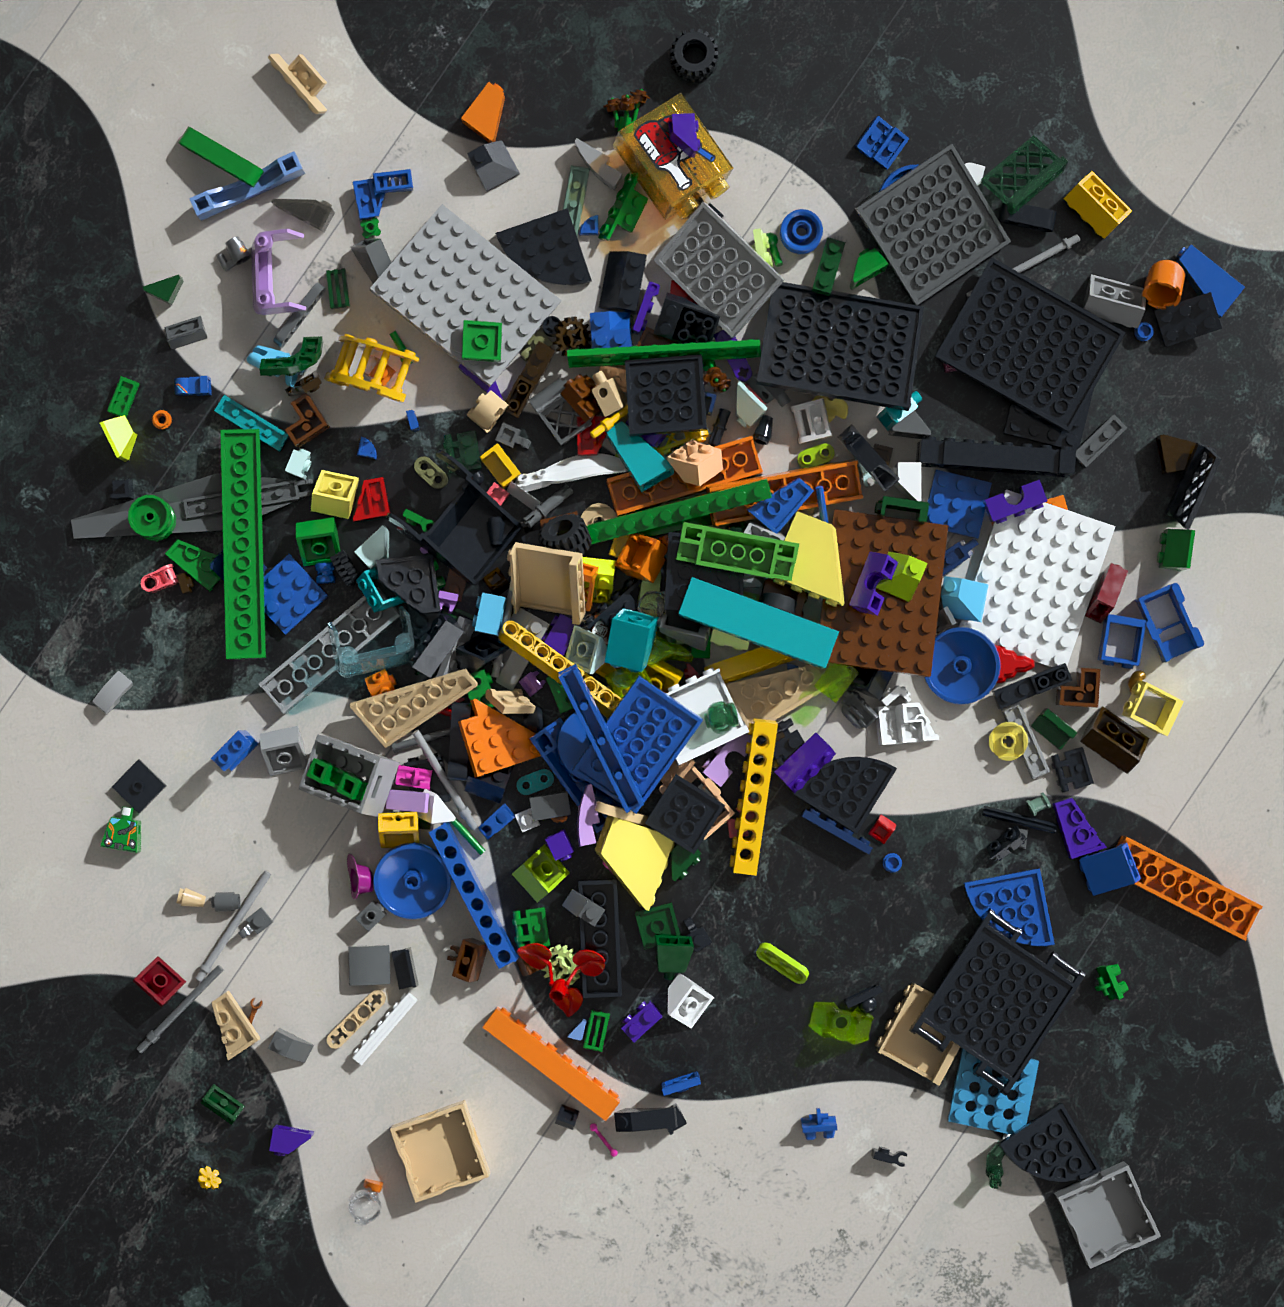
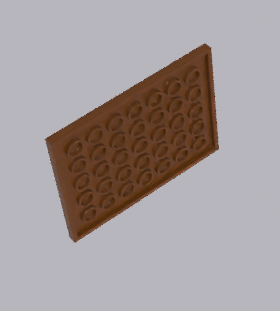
[819,509,948,677]

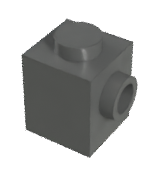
[355,900,387,932]

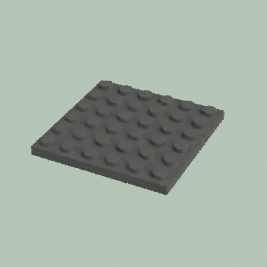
[855,144,1011,306]

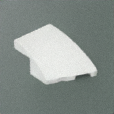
[875,703,939,746]

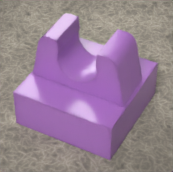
[438,591,458,614]
[519,671,545,697]

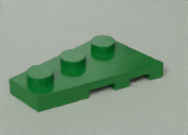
[165,540,221,592]

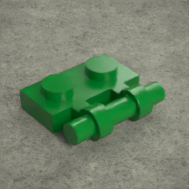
[512,907,550,948]

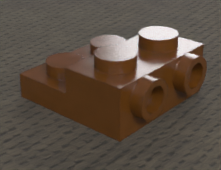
[560,374,602,422]

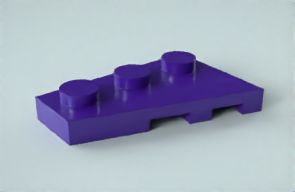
[1052,798,1107,859]

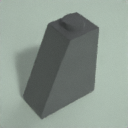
[350,239,392,284]

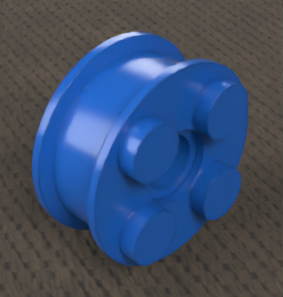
[780,209,823,254]

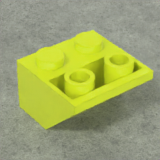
[583,557,616,603]

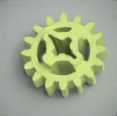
[541,945,581,985]

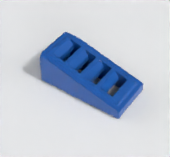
[373,169,413,193]

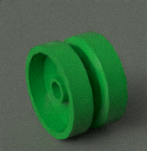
[128,495,176,541]

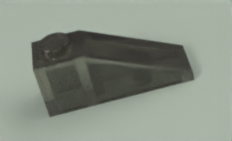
[271,199,335,233]

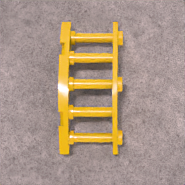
[324,334,419,403]

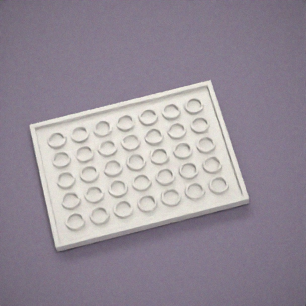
[958,490,1116,667]

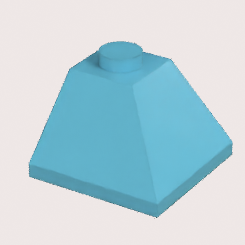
[941,576,988,622]

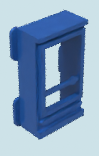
[1135,583,1204,663]

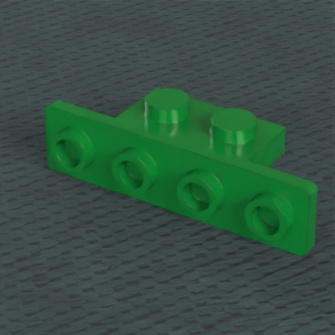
[598,170,648,241]

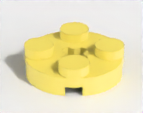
[989,722,1028,761]

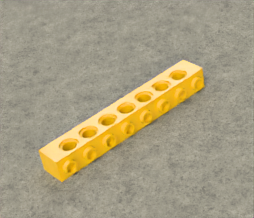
[729,718,778,876]

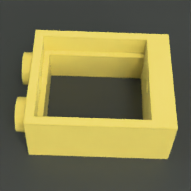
[1122,680,1184,736]

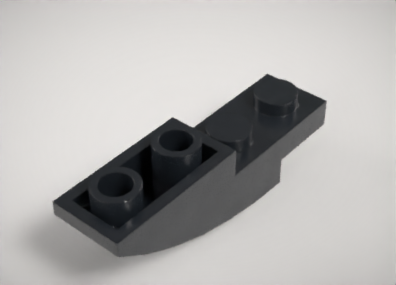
[992,663,1073,709]

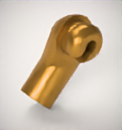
[1128,670,1146,692]

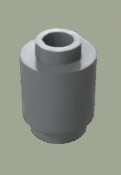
[211,892,240,912]

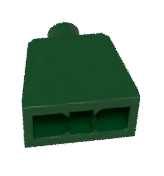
[655,935,694,980]

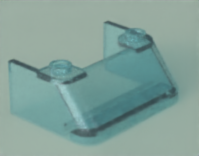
[328,606,414,678]

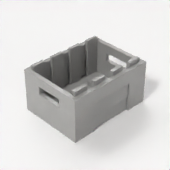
[299,734,400,817]

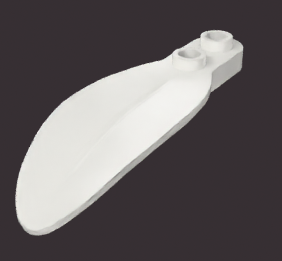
[515,453,628,492]

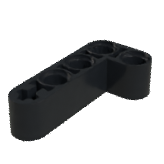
[447,702,472,781]

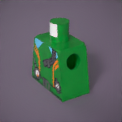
[100,806,141,853]

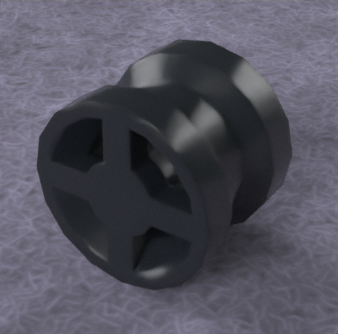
[543,316,560,337]

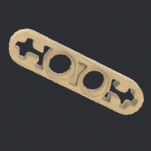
[594,801,650,827]
[327,990,386,1049]

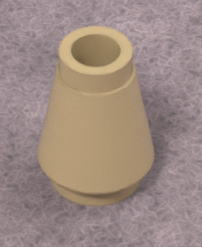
[176,888,206,907]

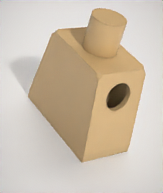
[592,371,628,417]

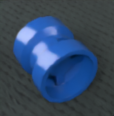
[315,563,335,584]

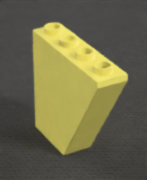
[773,511,845,607]
[595,815,675,911]

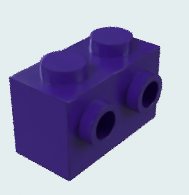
[621,999,663,1043]

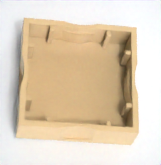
[390,1100,490,1203]

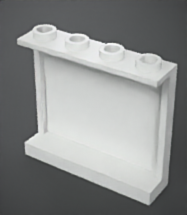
[666,667,749,766]

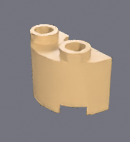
[467,391,508,433]

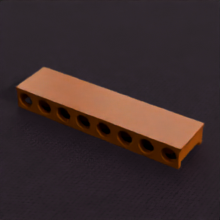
[606,436,763,517]
[706,459,863,526]
[1116,836,1263,941]

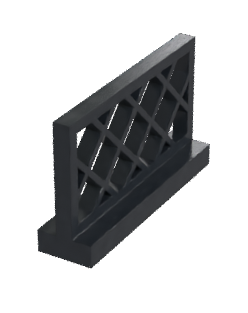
[1165,443,1221,530]

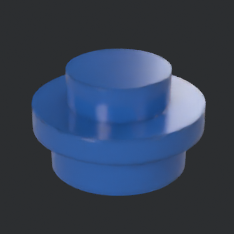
[1134,322,1154,341]
[883,853,902,872]

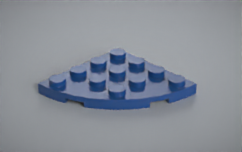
[963,868,1055,946]

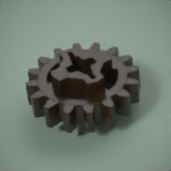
[552,316,592,356]

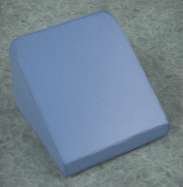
[567,1019,586,1041]

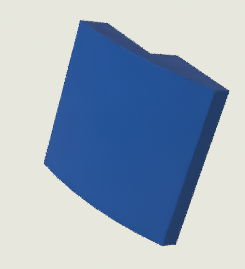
[854,116,909,170]

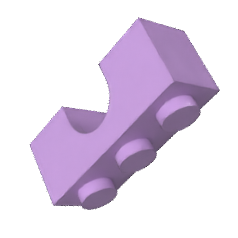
[702,734,750,787]

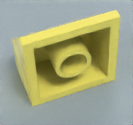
[311,470,359,519]

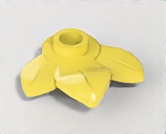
[812,395,848,423]

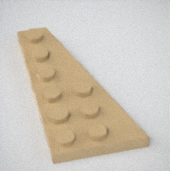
[725,663,850,728]
[350,669,478,748]

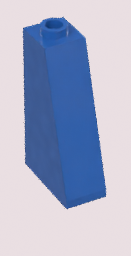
[1176,245,1245,318]

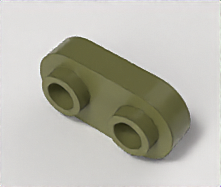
[414,456,448,489]

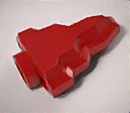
[995,645,1034,683]

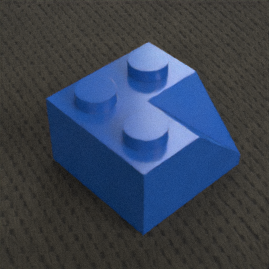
[590,311,632,349]

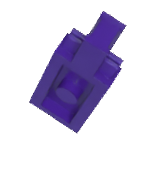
[632,281,660,335]

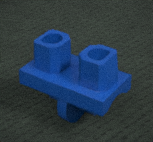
[801,1108,837,1140]

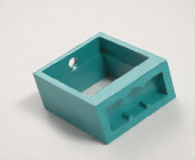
[356,568,405,613]

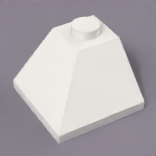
[668,973,714,1028]

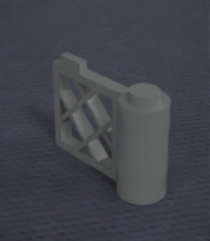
[528,378,593,446]

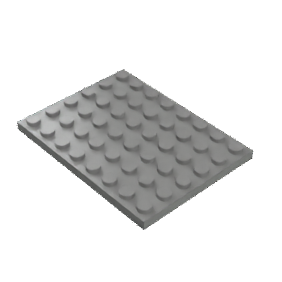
[369,204,562,387]

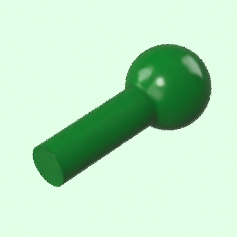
[766,232,783,267]
[389,330,413,364]

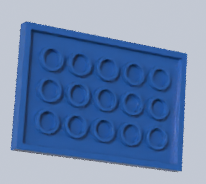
[572,676,703,814]

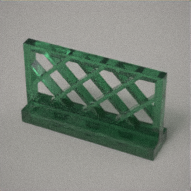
[981,135,1068,215]

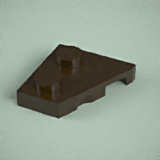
[285,371,322,396]

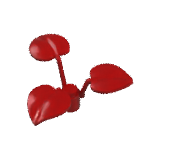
[517,943,605,1017]

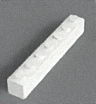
[352,992,417,1065]

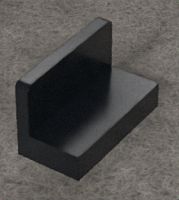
[391,947,419,990]

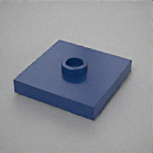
[661,1071,701,1096]

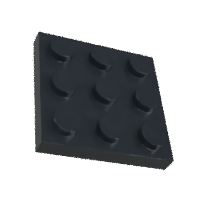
[645,774,725,854]

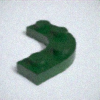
[259,336,323,377]

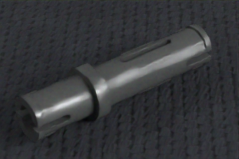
[523,484,573,528]

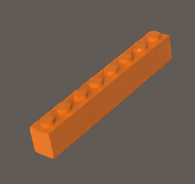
[482,1007,620,1121]

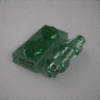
[443,430,482,473]

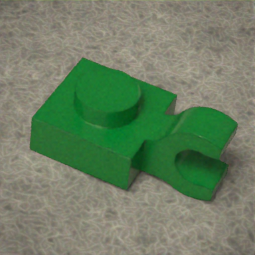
[402,509,435,532]

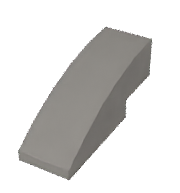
[575,138,622,191]

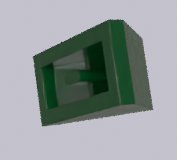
[143,274,184,305]

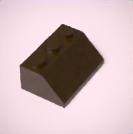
[1080,706,1150,774]

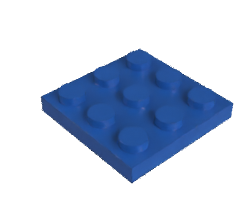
[927,470,992,539]
[264,554,329,635]

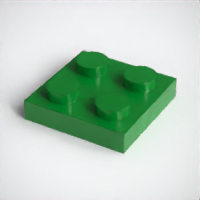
[462,320,502,362]

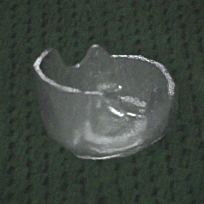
[637,591,666,617]

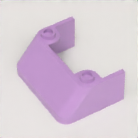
[251,229,306,315]

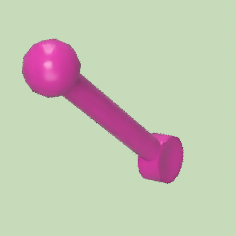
[590,1123,618,1157]

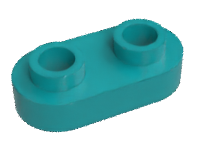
[517,769,554,795]

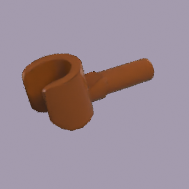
[248,998,263,1024]

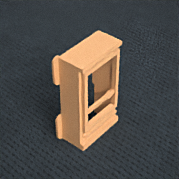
[659,765,735,840]

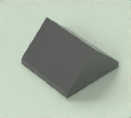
[888,410,931,439]

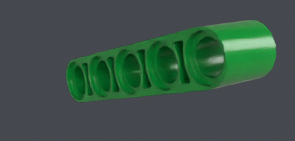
[178,126,264,188]

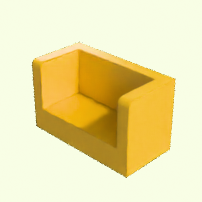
[480,443,521,489]

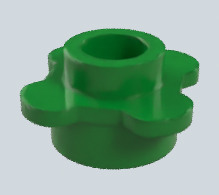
[360,218,381,238]

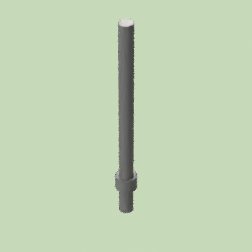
[137,965,224,1053]

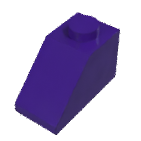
[269,1124,314,1156]

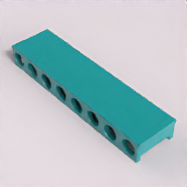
[678,577,839,669]

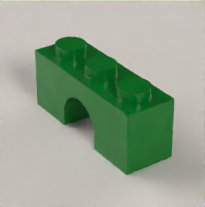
[306,758,368,801]

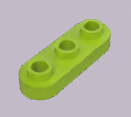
[756,943,809,984]

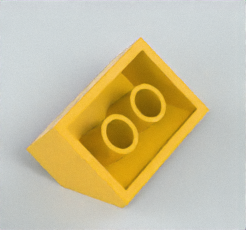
[1064,171,1132,239]

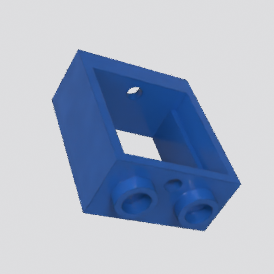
[1097,614,1147,669]

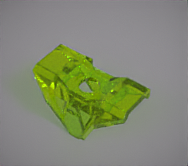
[647,630,694,665]
[809,1002,874,1045]

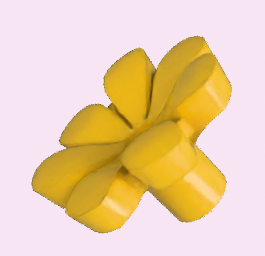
[197,1166,221,1189]

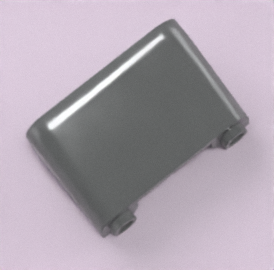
[657,610,712,651]

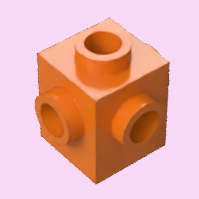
[365,669,397,696]

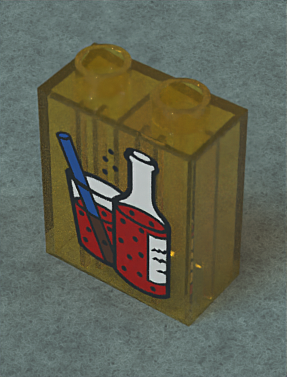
[613,93,734,220]

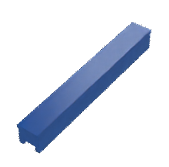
[558,664,644,813]

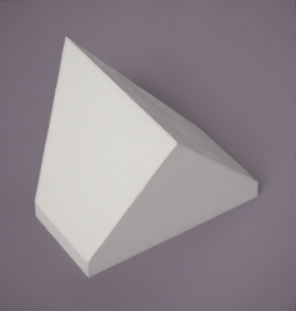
[410,789,456,823]

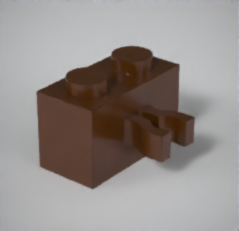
[447,938,488,982]

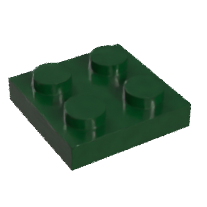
[635,902,681,950]

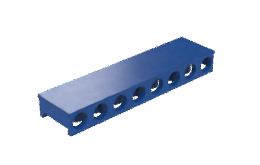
[428,822,519,969]

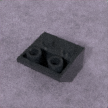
[464,765,514,804]

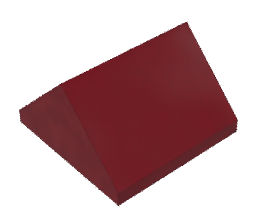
[133,956,186,1007]

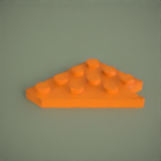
[458,699,541,777]

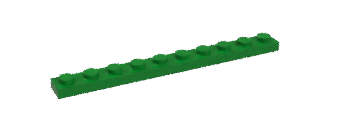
[567,339,761,368]
[586,478,772,544]

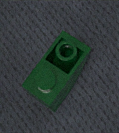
[671,844,702,881]

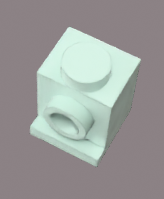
[285,448,311,480]

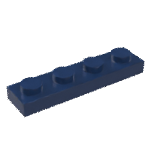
[801,808,873,854]

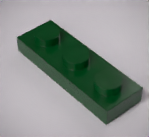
[812,237,846,296]

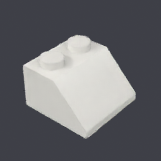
[892,462,921,501]

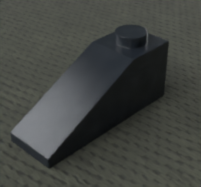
[614,1107,678,1132]

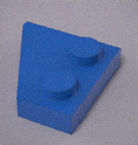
[352,178,389,221]

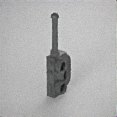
[836,682,879,728]

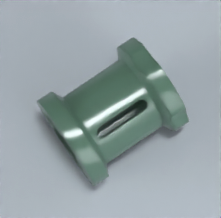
[1026,792,1051,816]

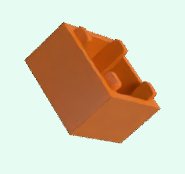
[614,533,667,583]

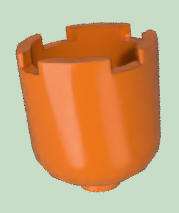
[1142,260,1185,309]

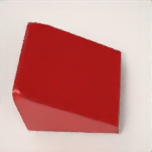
[868,815,896,844]

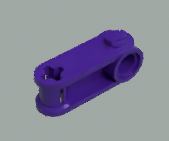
[714,329,752,382]

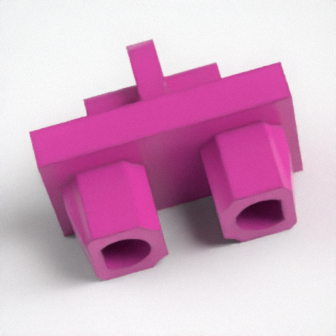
[395,765,432,790]

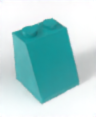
[605,608,659,673]

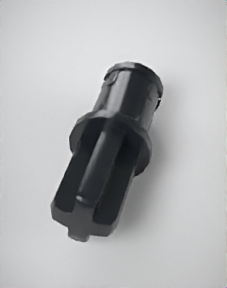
[708,408,731,447]

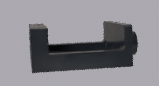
[404,753,451,803]

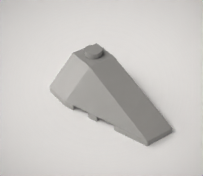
[496,608,550,691]

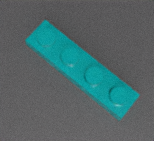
[214,395,289,452]

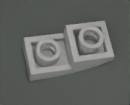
[92,671,133,714]

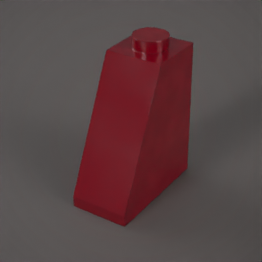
[1085,563,1128,624]

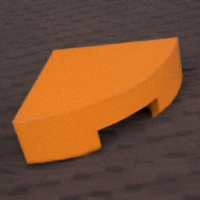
[363,1179,384,1193]

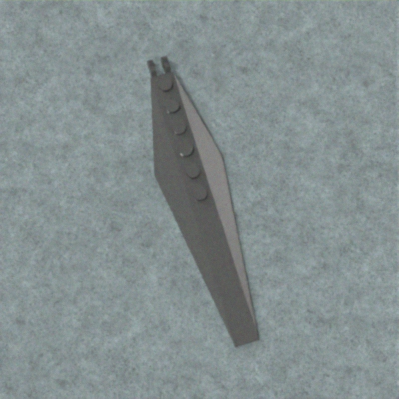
[71,473,313,539]

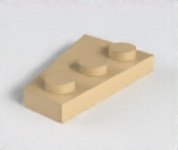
[211,991,261,1060]

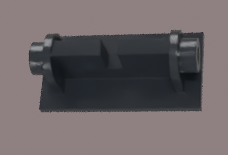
[986,825,1027,861]

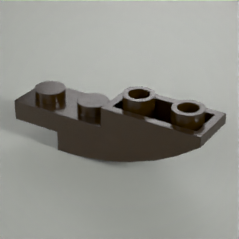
[505,341,556,418]

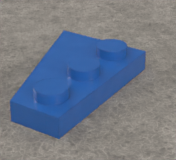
[746,478,814,534]

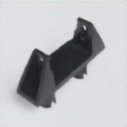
[838,424,900,492]

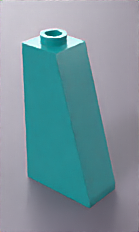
[605,421,674,493]

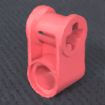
[140,564,179,593]

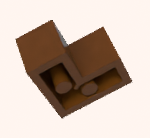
[285,393,330,448]
[1056,668,1101,708]

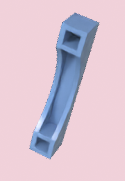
[189,151,305,221]

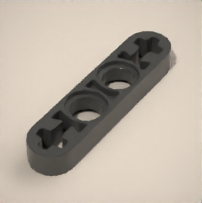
[273,282,326,347]

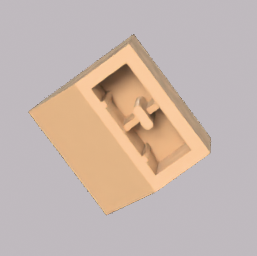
[667,441,723,486]

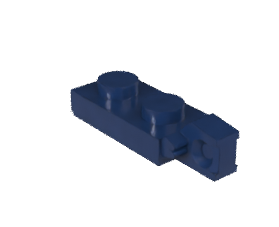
[943,538,979,576]

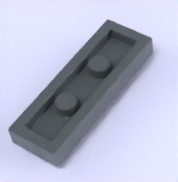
[1076,414,1127,468]

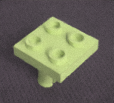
[751,228,773,267]

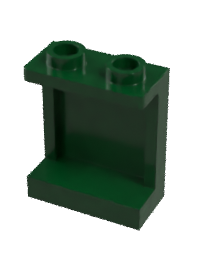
[874,496,929,523]

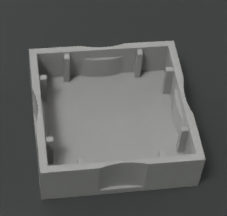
[1054,1161,1161,1269]

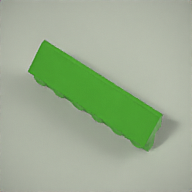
[676,522,799,581]

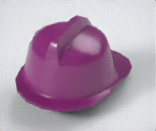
[347,853,374,900]

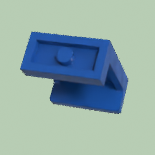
[211,730,260,771]
[1080,843,1141,896]

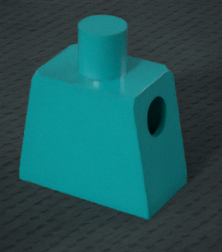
[876,391,922,431]

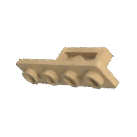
[268,54,327,114]

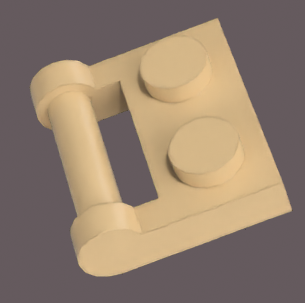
[485,689,536,714]

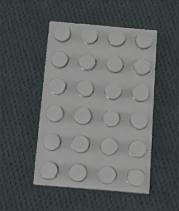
[654,202,784,338]

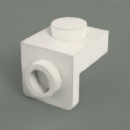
[879,685,911,706]

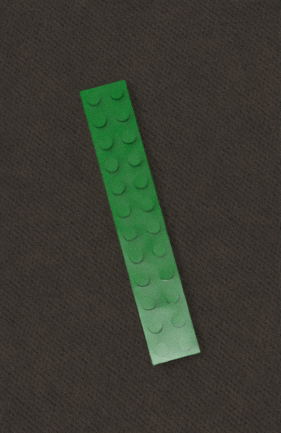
[220,429,266,660]

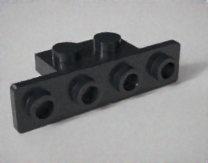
[580,578,642,632]

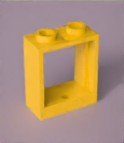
[378,812,419,848]

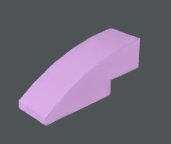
[577,784,600,847]

